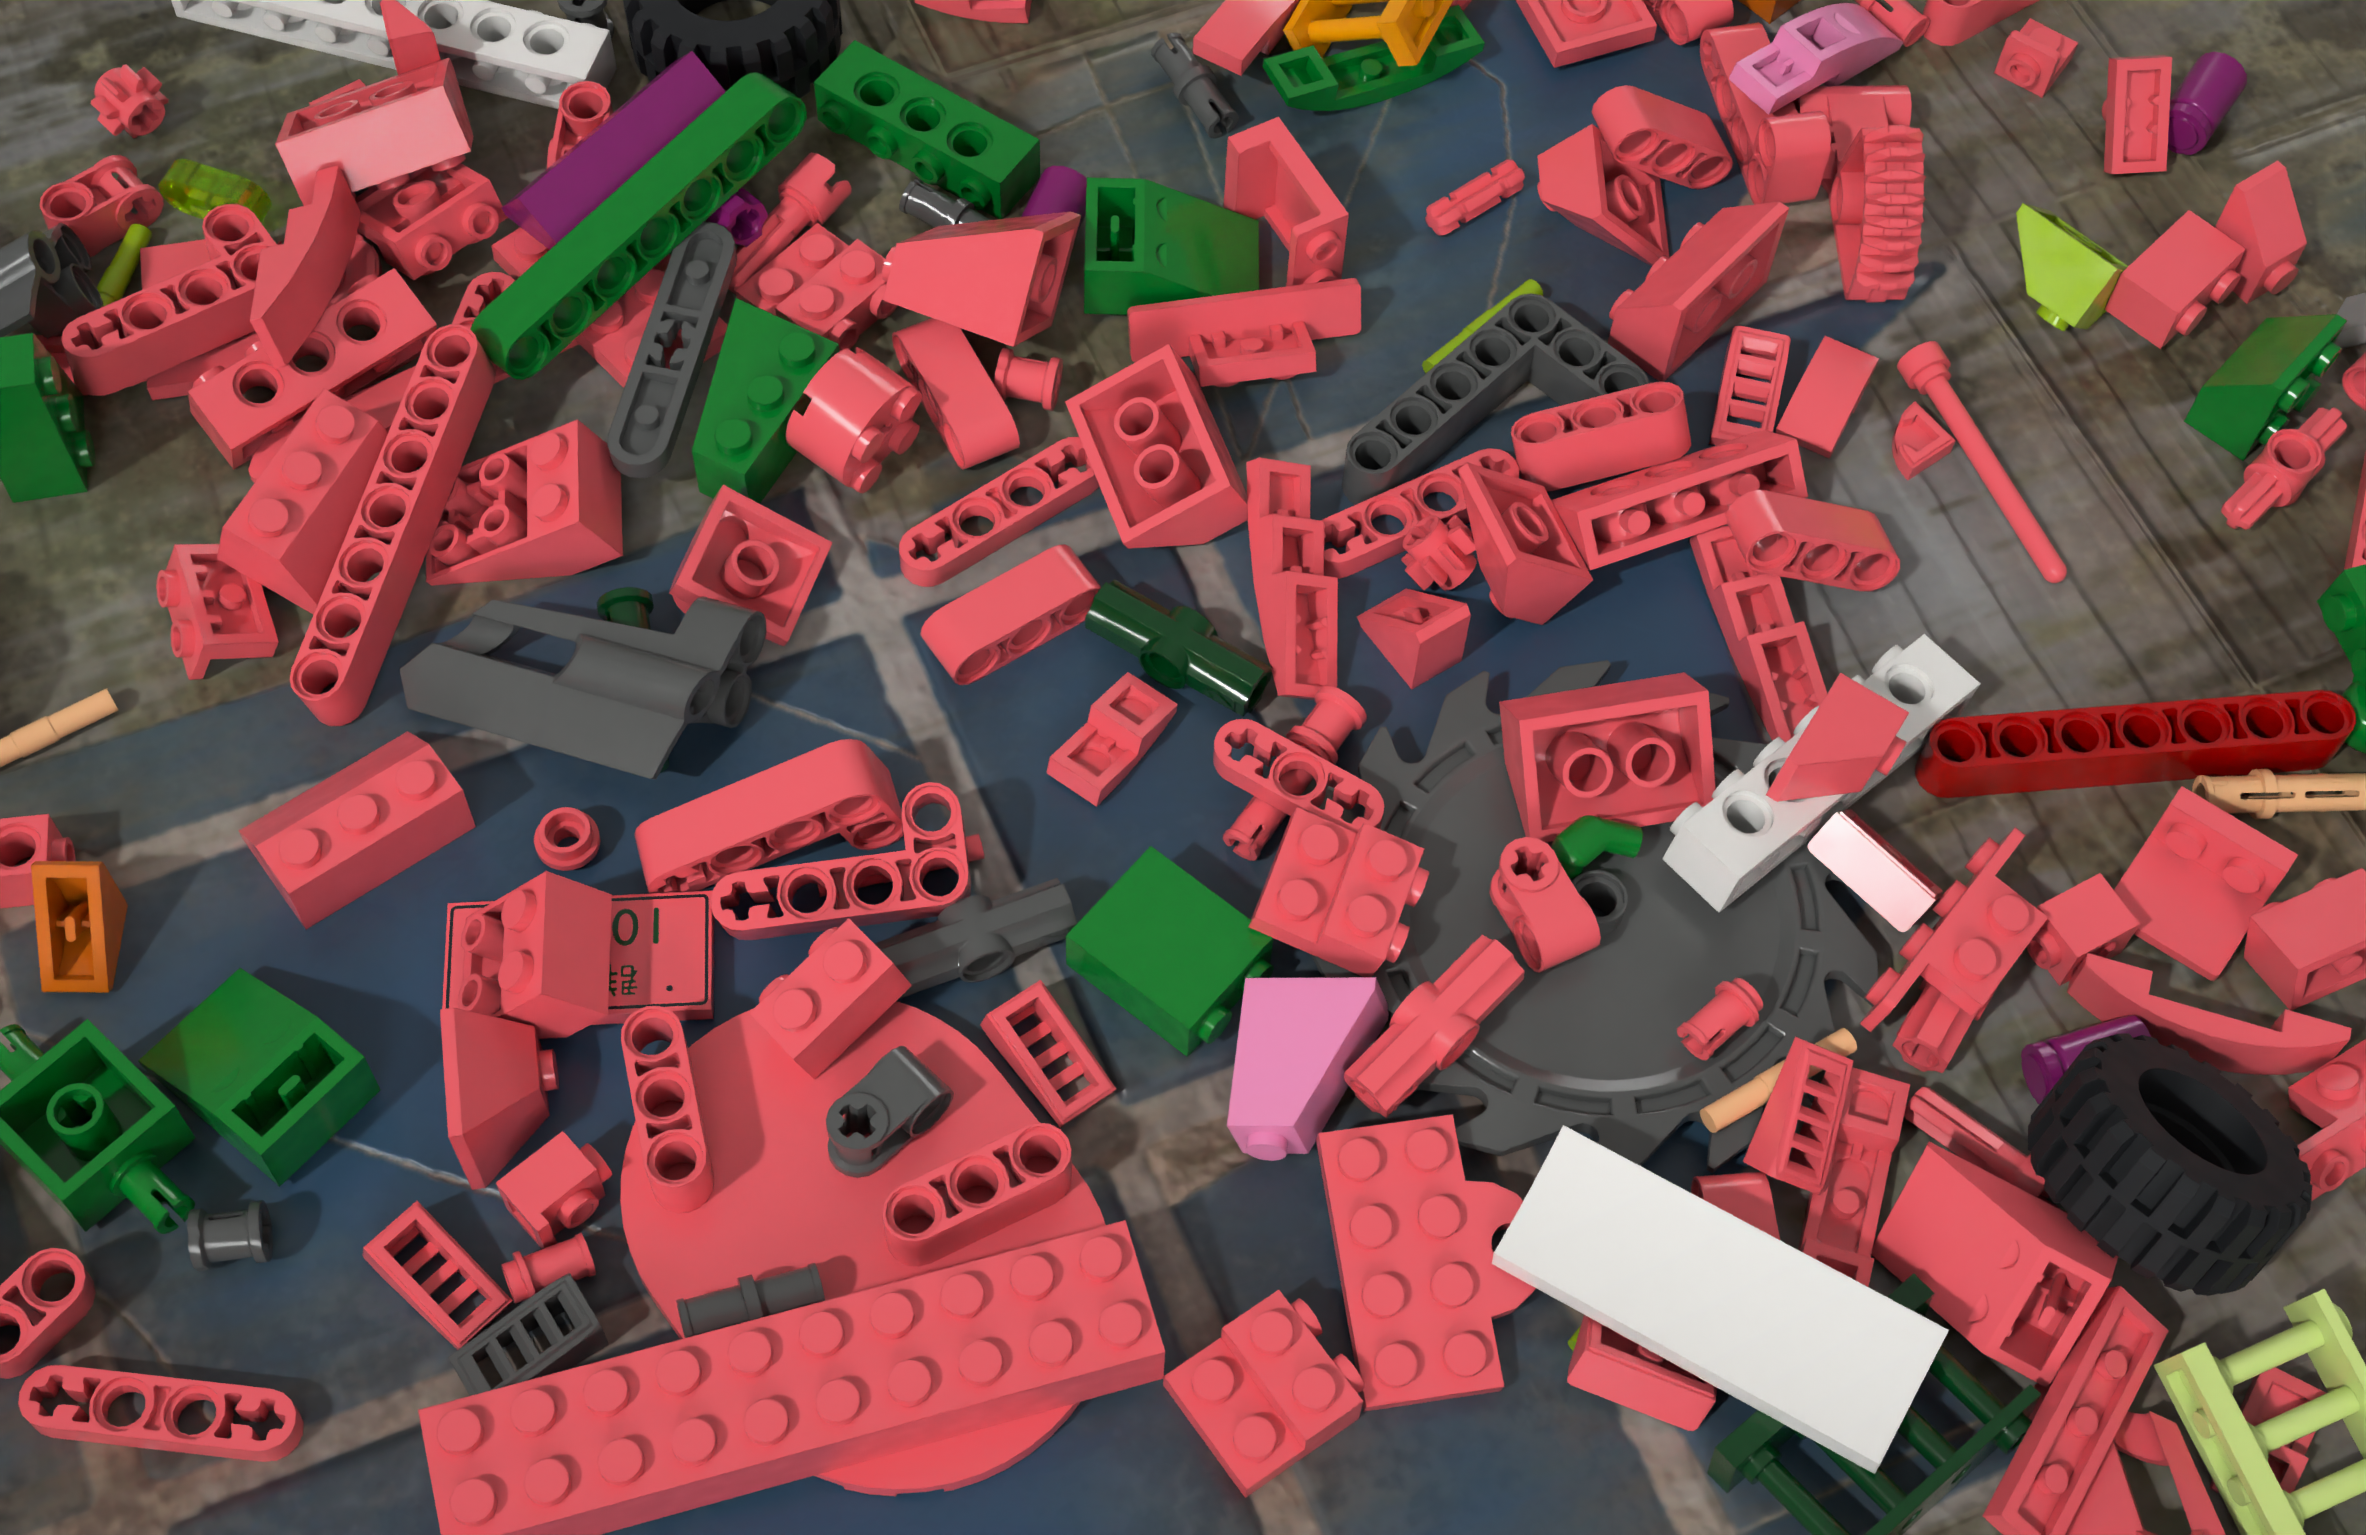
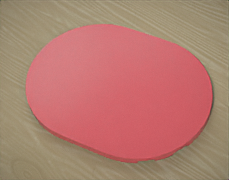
[620,1001,1106,1497]

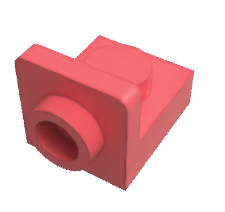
[1994,18,2078,98]

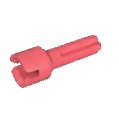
[728,152,852,294]
[1904,1086,2065,1212]

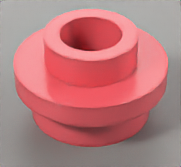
[534,807,601,871]

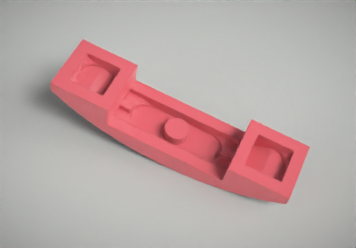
[2067,953,2352,1075]
[1798,1067,1910,1287]

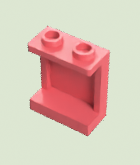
[1223,117,1349,286]

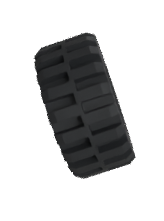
[623,0,843,99]
[2028,1033,2312,1296]

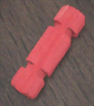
[1425,159,1525,236]

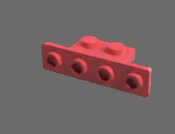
[1127,278,1361,387]
[1860,827,2048,1032]
[2288,1039,2366,1201]

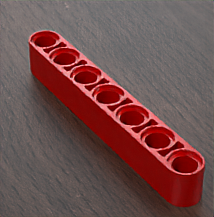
[1915,690,2356,798]

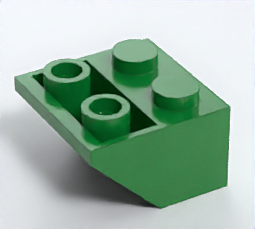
[2184,314,2347,461]

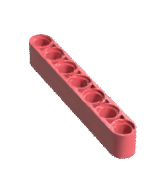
[290,324,496,726]

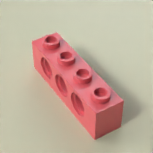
[188,268,437,470]
[1551,430,1808,571]

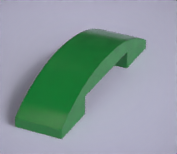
[1262,5,1485,111]

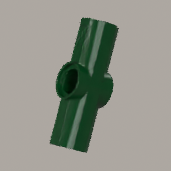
[1085,579,1272,717]

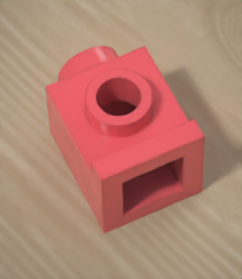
[496,1131,613,1249]

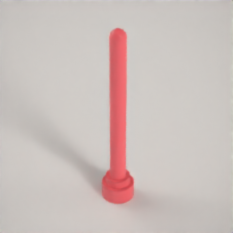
[1897,341,2067,583]

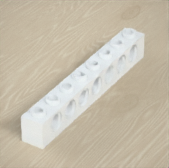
[171,0,617,109]

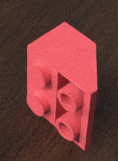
[458,871,612,1039]

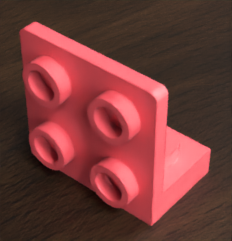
[2114,786,2298,981]

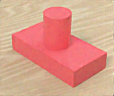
[2102,55,2172,174]

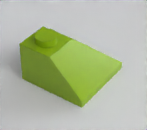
[2016,203,2128,332]

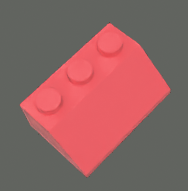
[275,58,474,206]
[1608,202,1789,382]
[1065,344,1248,549]
[217,388,417,615]
[1499,672,1716,842]
[239,731,476,930]

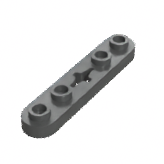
[607,222,737,478]

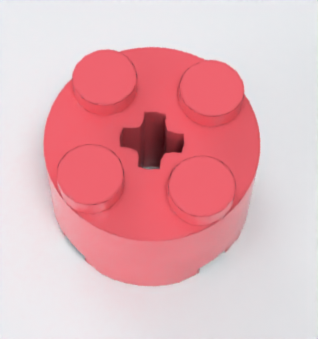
[786,347,922,494]

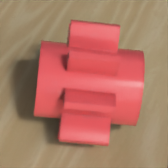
[91,64,169,139]
[1401,515,1477,591]

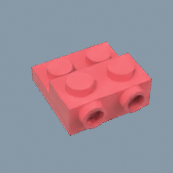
[355,163,508,280]
[735,223,898,351]
[1248,807,1429,977]
[1163,1290,1365,1498]

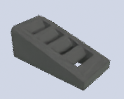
[448,1273,609,1396]

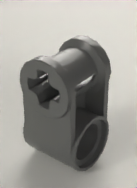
[826,1046,954,1178]

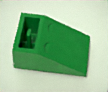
[1084,177,1259,315]
[138,968,381,1187]

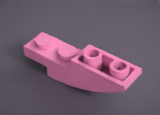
[1729,3,1903,115]

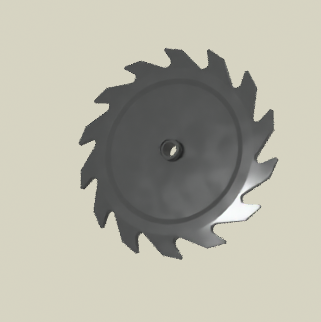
[1311,660,1879,1173]

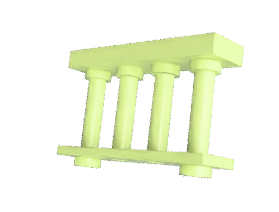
[2153,1288,2366,1535]

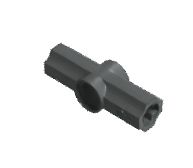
[874,878,1077,999]

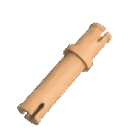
[2192,769,2366,819]

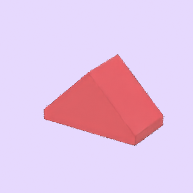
[1357,588,1471,690]

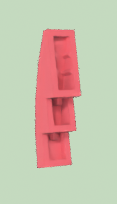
[1193,0,1300,76]
[250,165,361,369]
[1246,457,1338,700]
[1689,525,1827,742]

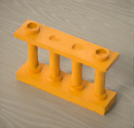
[1283,0,1453,67]

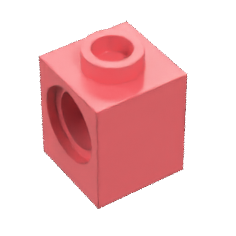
[0,814,76,909]
[2026,873,2140,986]

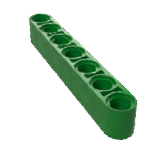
[470,72,807,380]

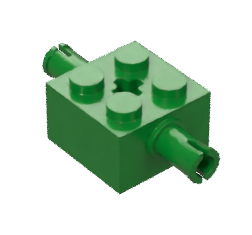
[0,1019,195,1234]

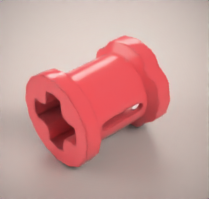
[994,348,1063,411]

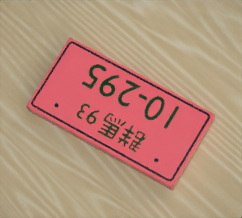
[442,891,714,1025]

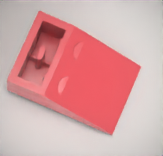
[426,419,623,586]
[1871,1141,2118,1388]

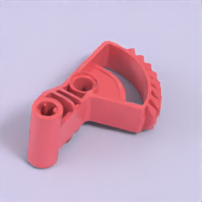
[1793,85,1926,303]

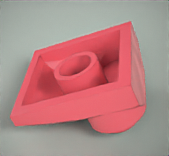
[669,485,833,646]

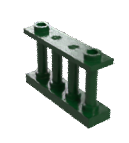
[1707,1274,2041,1535]

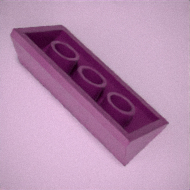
[501,51,726,250]

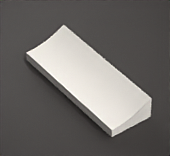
[1492,1125,1949,1474]

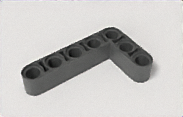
[1342,293,1649,505]

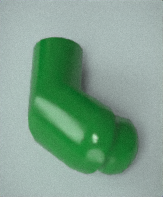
[1551,815,1643,879]

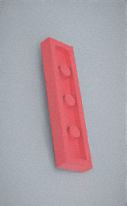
[1982,1286,2169,1535]

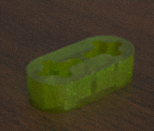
[158,158,272,222]

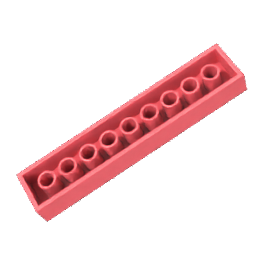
[418,1220,1165,1535]

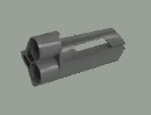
[0,223,104,339]
[400,596,766,779]

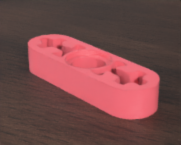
[1213,719,1384,833]

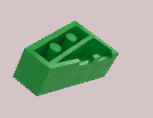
[692,298,840,504]
[0,333,96,503]

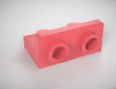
[156,544,279,680]

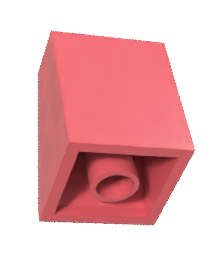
[882,211,1081,347]

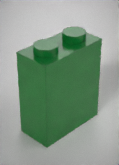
[1066,846,1274,1057]

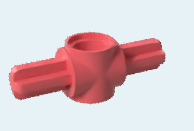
[2221,407,2347,530]

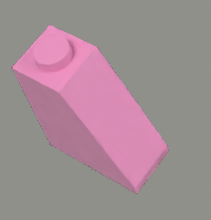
[1227,977,1389,1161]

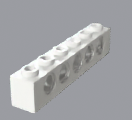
[1663,634,1981,913]

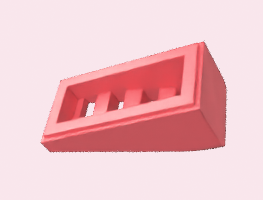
[1709,326,1791,445]
[980,980,1116,1128]
[1743,1037,1854,1195]
[363,1201,513,1350]

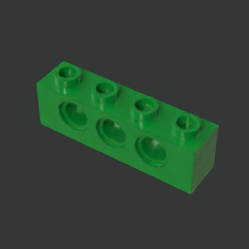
[814,40,1040,219]

